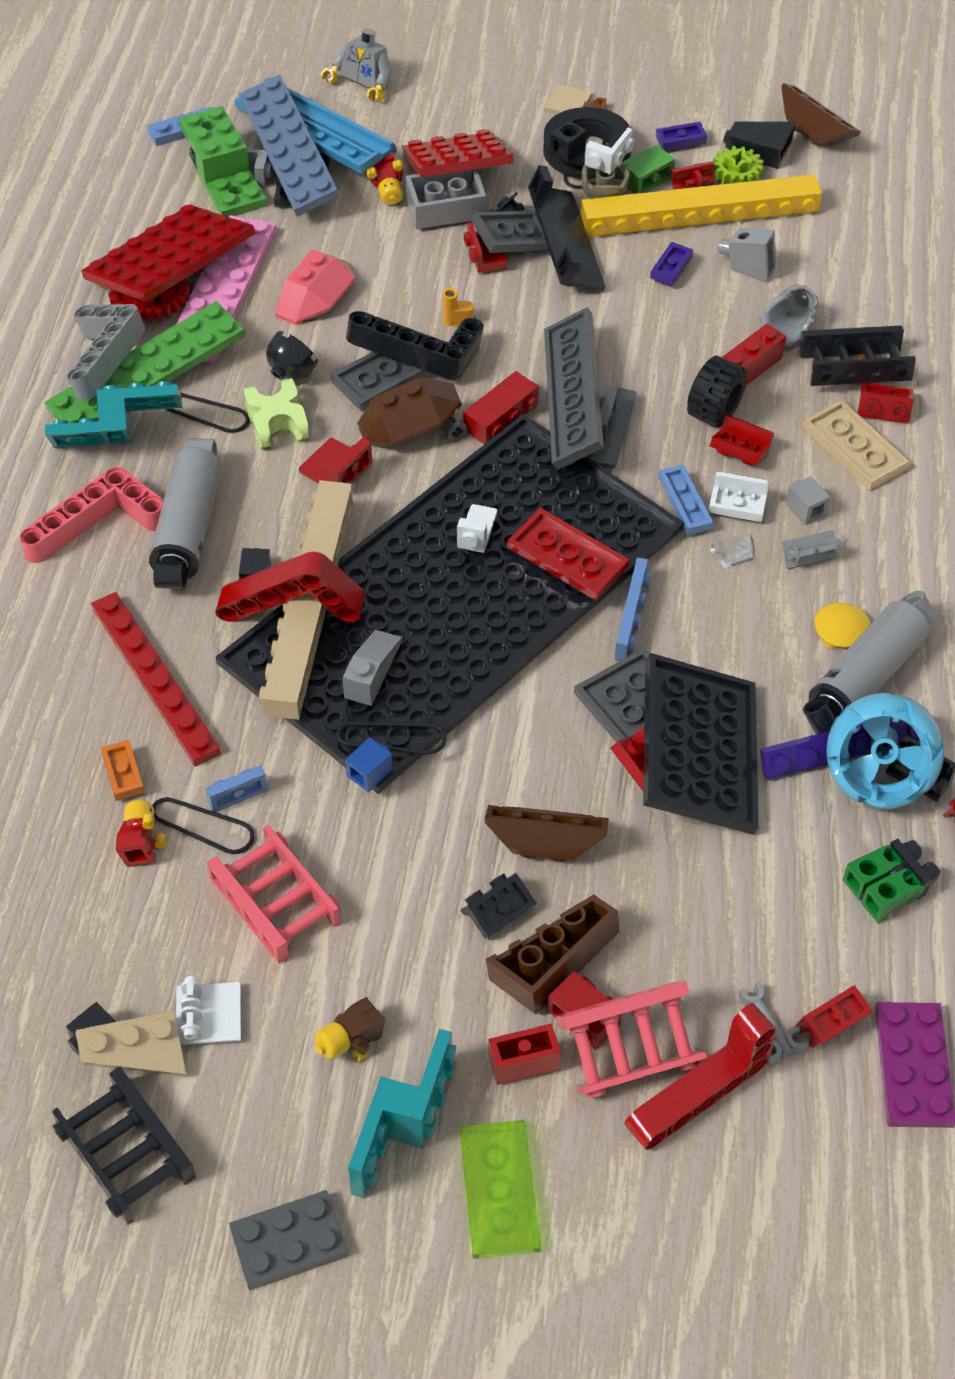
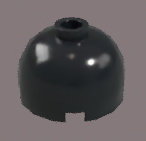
[266,331,318,381]

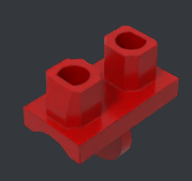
[671,161,715,190]

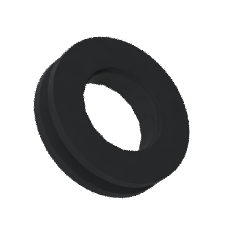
[543,107,631,178]

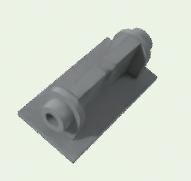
[782,530,842,569]

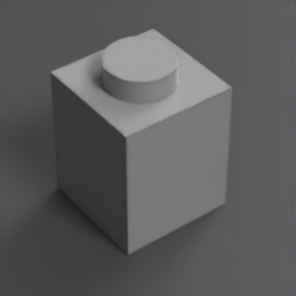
[786,476,830,525]

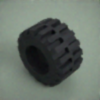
[687,355,747,428]

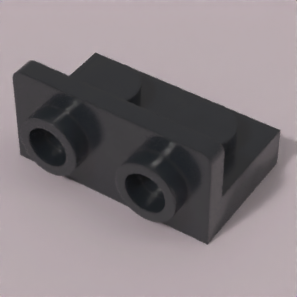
[460,873,537,939]

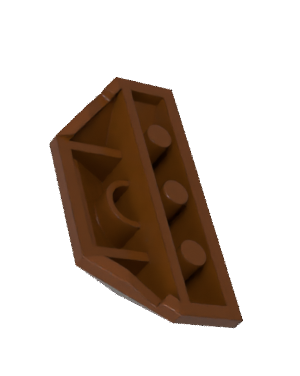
[781,83,861,146]
[357,377,462,447]
[484,805,609,862]

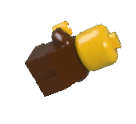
[314,997,386,1062]

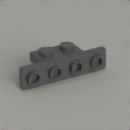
[590,386,637,469]

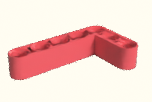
[19,467,163,563]

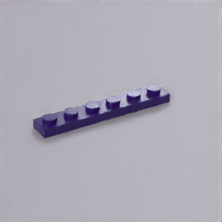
[760,710,928,780]

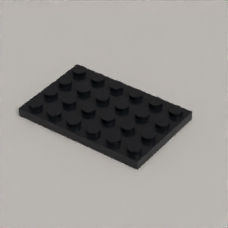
[643,653,758,834]

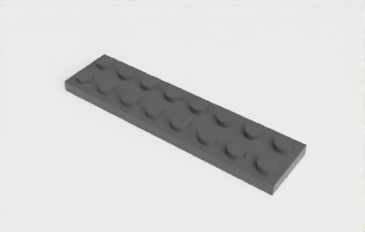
[544,307,604,470]

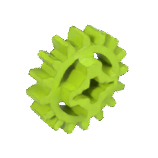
[713,146,763,184]

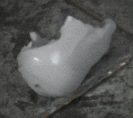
[759,284,818,348]

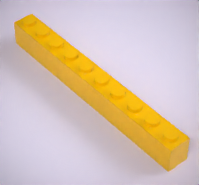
[581,174,822,237]

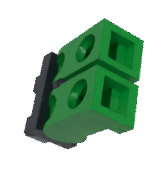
[842,838,940,924]

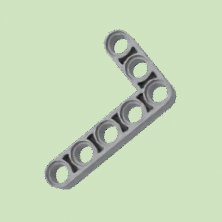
[67,304,146,401]

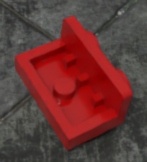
[463,222,506,273]
[709,415,774,465]

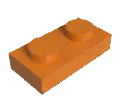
[100,740,145,801]

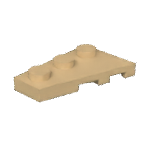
[75,1010,186,1076]

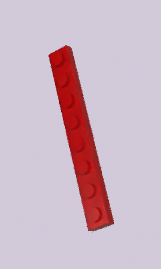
[91,592,221,767]

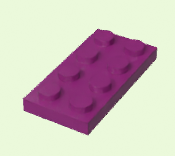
[875,1002,955,1128]

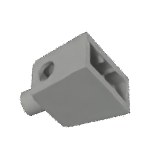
[718,228,777,282]

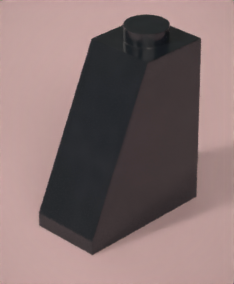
[723,121,795,169]

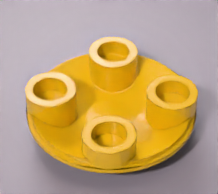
[815,602,871,649]

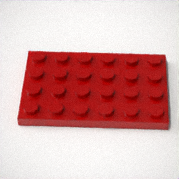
[81,204,255,303]

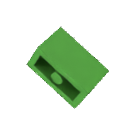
[621,145,675,194]

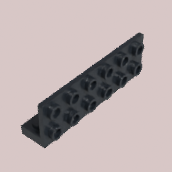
[528,165,606,291]

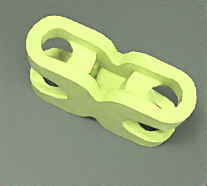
[243,378,309,449]

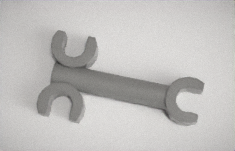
[739,982,809,1067]

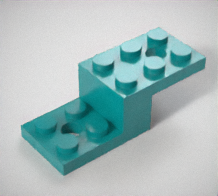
[45,381,183,448]
[348,1028,457,1198]

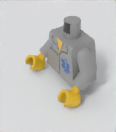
[321,29,392,102]

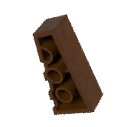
[486,894,619,1015]

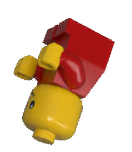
[366,153,404,205]
[115,800,167,867]

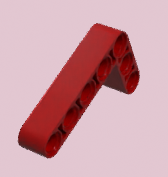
[215,551,365,622]
[624,1003,777,1150]

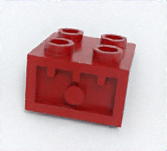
[299,437,373,484]

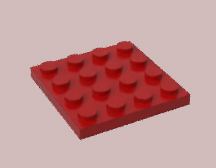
[402,129,514,178]

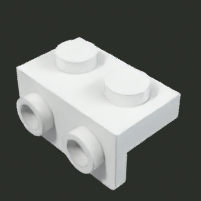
[708,472,769,522]

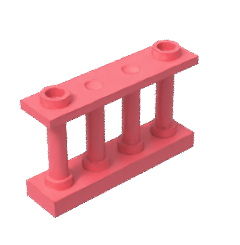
[206,824,341,964]
[556,981,707,1098]

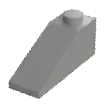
[343,630,402,706]

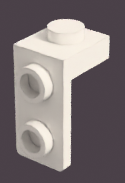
[585,127,634,174]
[457,504,497,553]

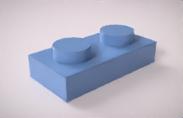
[205,765,268,812]

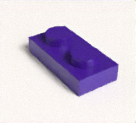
[656,122,707,151]
[650,242,693,286]

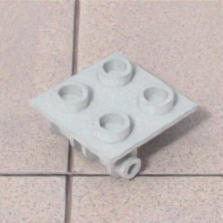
[176,976,241,1045]

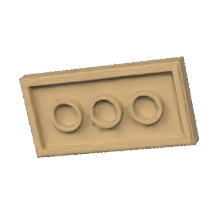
[801,400,911,491]

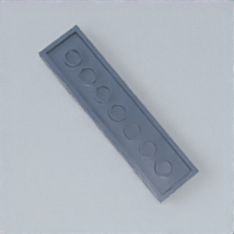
[239,74,340,217]

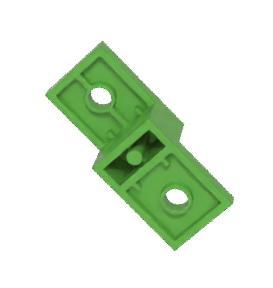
[178,106,267,217]

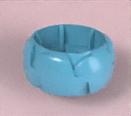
[827,693,944,809]

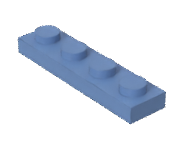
[615,557,652,661]

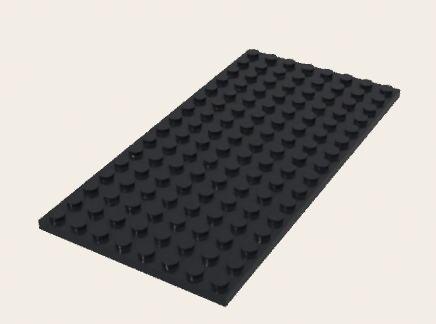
[215,414,684,794]

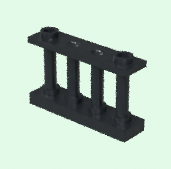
[799,325,916,386]
[52,1066,196,1225]

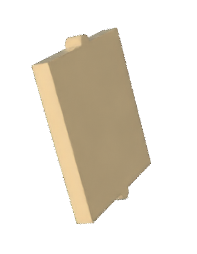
[543,84,592,114]

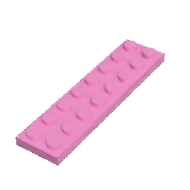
[177,215,276,363]

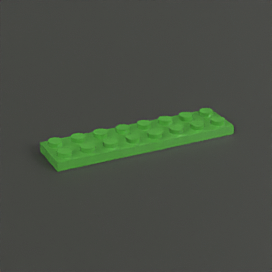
[45,301,246,423]

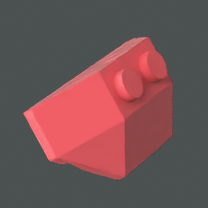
[275,250,355,325]

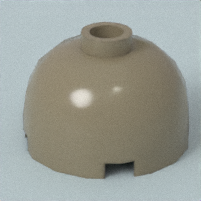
[581,164,630,199]

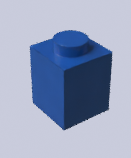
[345,737,393,793]

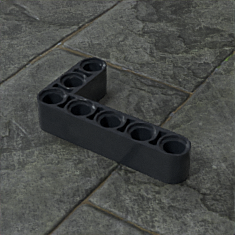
[346,311,484,380]

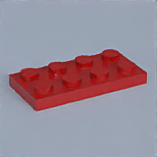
[507,508,630,601]

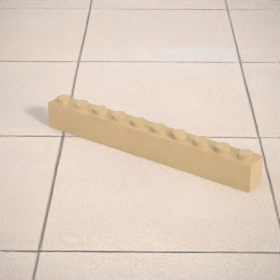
[259,480,353,720]

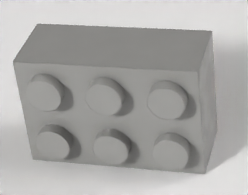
[405,169,486,229]

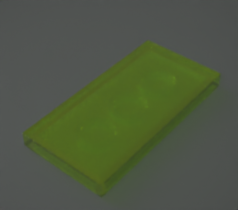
[459,1120,541,1259]

